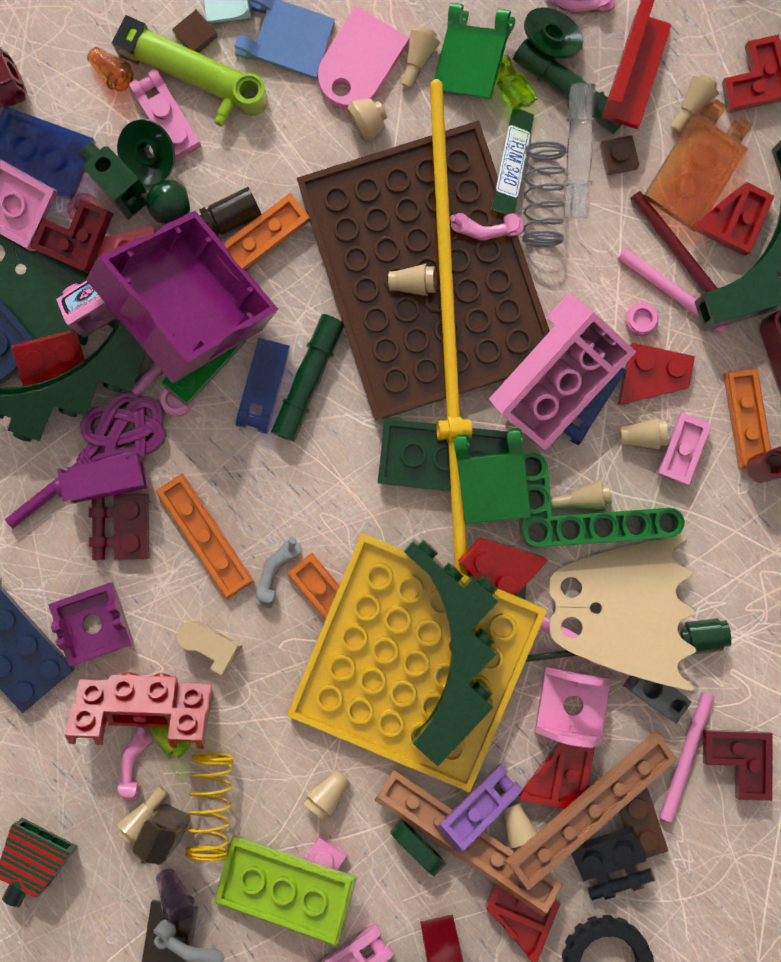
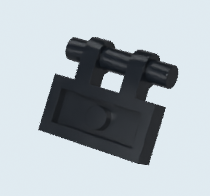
[571,826,655,901]

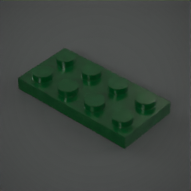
[378,419,510,492]

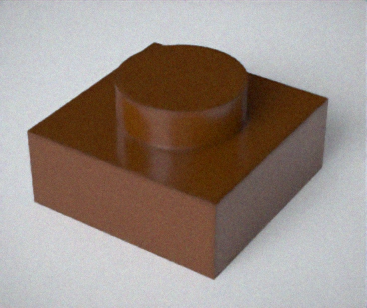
[599,135,639,176]

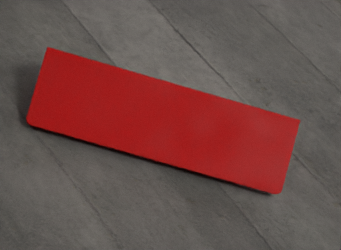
[601,0,671,129]

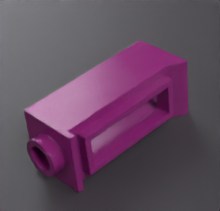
[55,453,148,504]

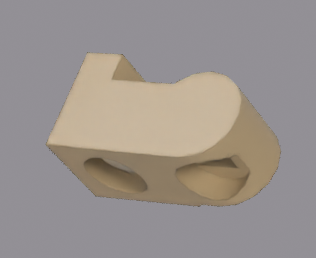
[176,621,241,675]

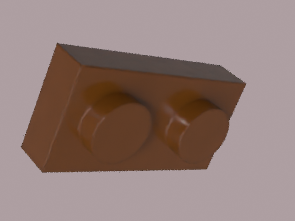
[619,787,669,858]

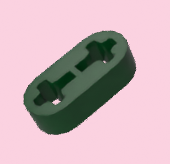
[390,819,446,877]

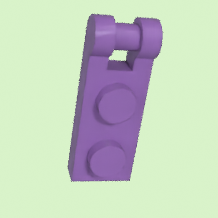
[437,764,523,853]

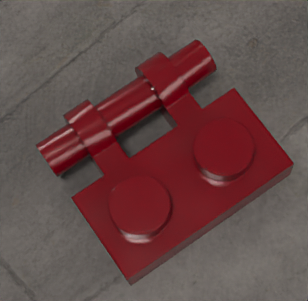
[88,494,149,560]

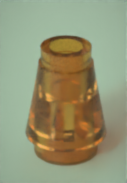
[87,46,134,92]

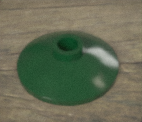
[524,8,583,59]
[117,119,175,185]

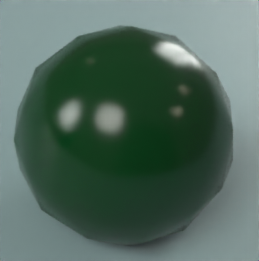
[146,180,190,225]

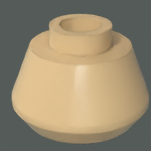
[347,98,387,142]

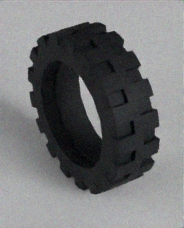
[562,915,654,962]

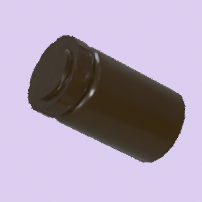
[199,187,261,237]

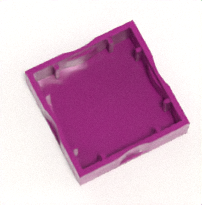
[86,211,278,383]

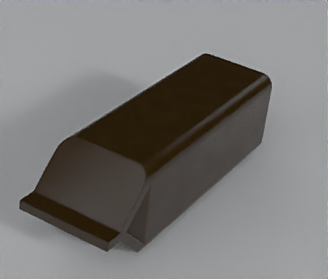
[133,804,190,865]

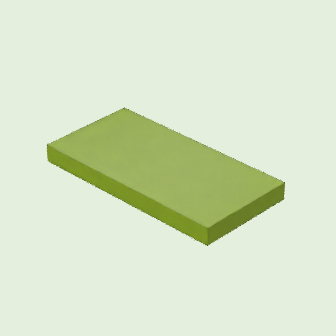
[214,836,357,946]

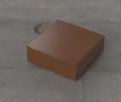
[172,10,218,53]

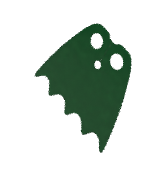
[0,234,118,346]

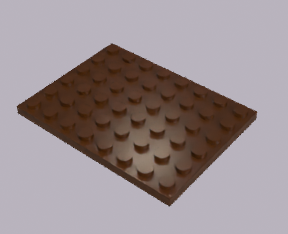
[297,120,550,421]

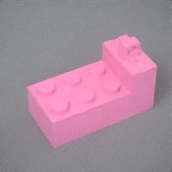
[489,292,636,451]

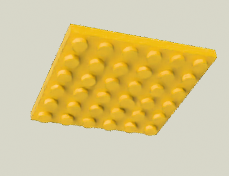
[286,532,547,793]

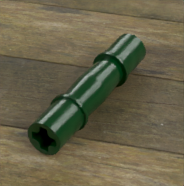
[513,38,622,135]
[271,314,344,442]

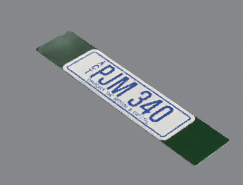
[492,107,534,215]

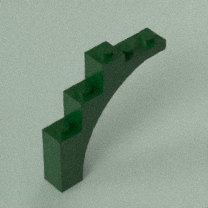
[694,140,781,332]
[0,319,146,442]
[404,538,499,766]

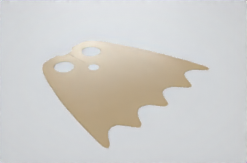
[550,535,696,691]

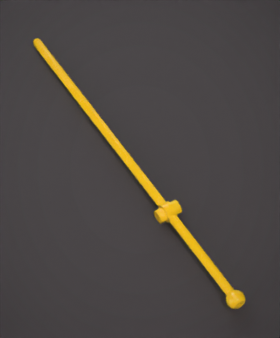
[430,79,472,576]

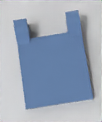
[235,0,335,79]

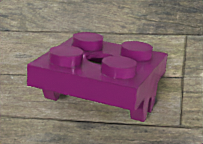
[48,582,134,667]

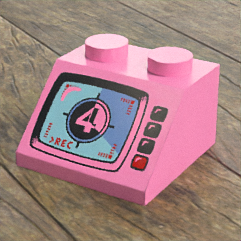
[56,281,118,338]

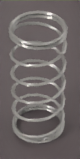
[522,141,567,247]

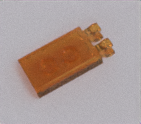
[643,99,752,232]

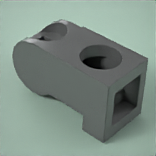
[623,676,692,724]

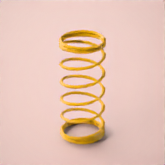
[185,752,234,862]

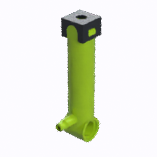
[112,15,268,126]

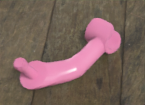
[548,0,615,13]
[450,213,524,241]
[118,727,153,801]

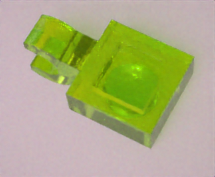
[496,54,538,109]

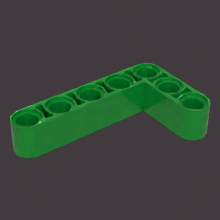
[519,452,685,548]

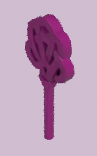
[5,392,166,529]

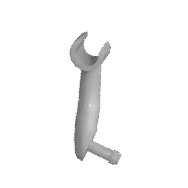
[256,538,301,608]
[154,920,224,962]

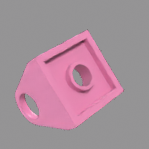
[534,667,611,748]

